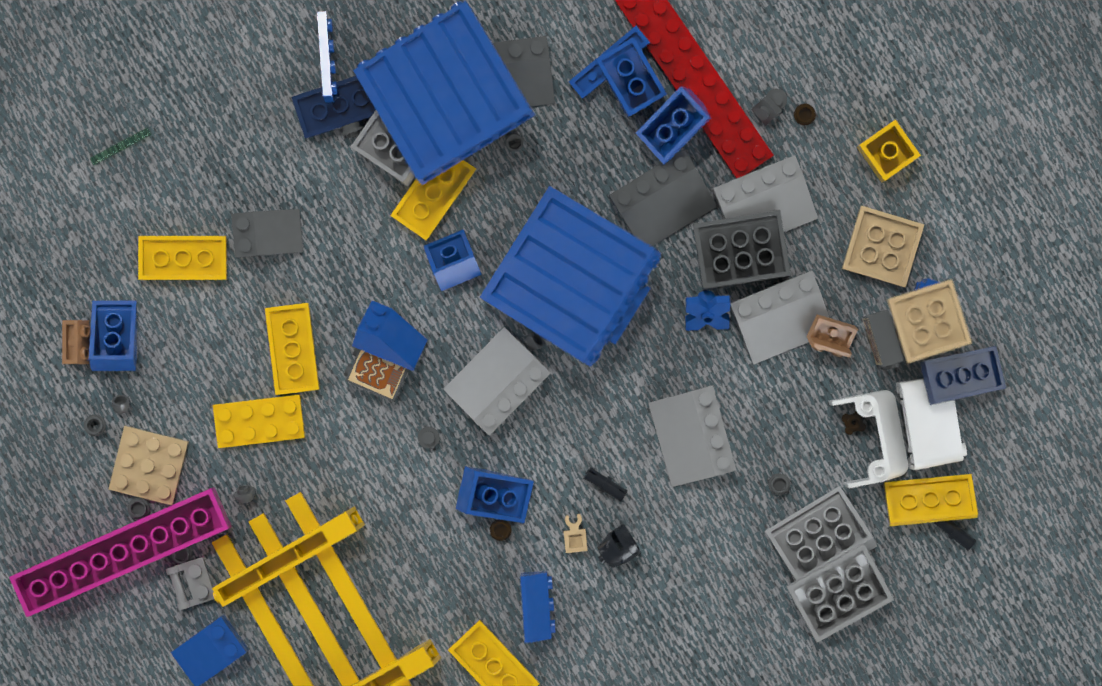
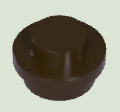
[794,104,816,126]
[490,519,512,541]

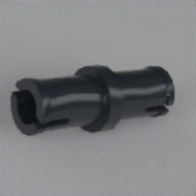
[583,467,628,502]
[933,520,977,551]

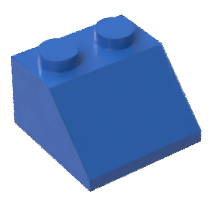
[423,229,482,291]

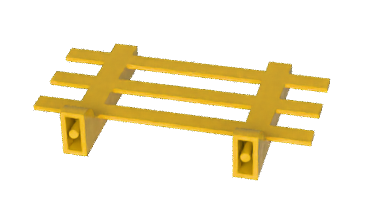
[212,492,441,686]

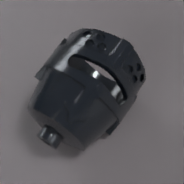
[597,524,641,568]

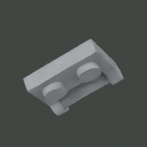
[165,557,214,611]

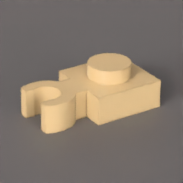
[564,514,588,553]

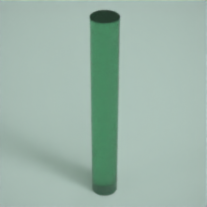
[90,127,152,165]

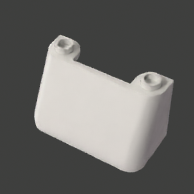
[896,378,967,470]

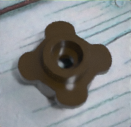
[841,411,866,435]

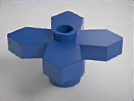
[685,291,730,331]

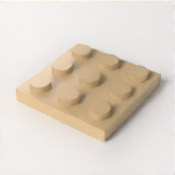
[842,206,924,288]
[887,279,972,363]
[108,426,189,505]

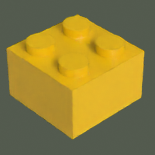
[856,120,921,183]

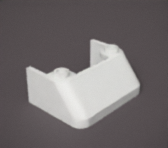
[829,390,908,488]

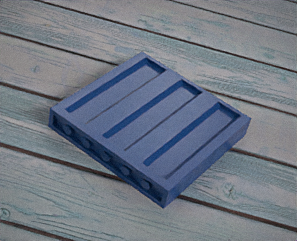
[353,0,535,185]
[480,186,661,367]

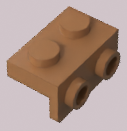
[806,314,858,358]
[62,320,91,364]

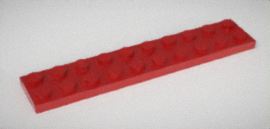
[614,0,774,179]

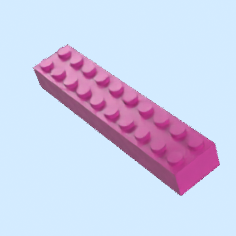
[9,487,232,617]

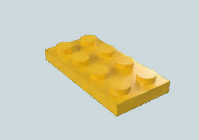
[390,160,477,241]
[138,236,227,280]
[265,303,320,395]
[213,394,305,448]
[884,474,978,526]
[448,619,540,686]

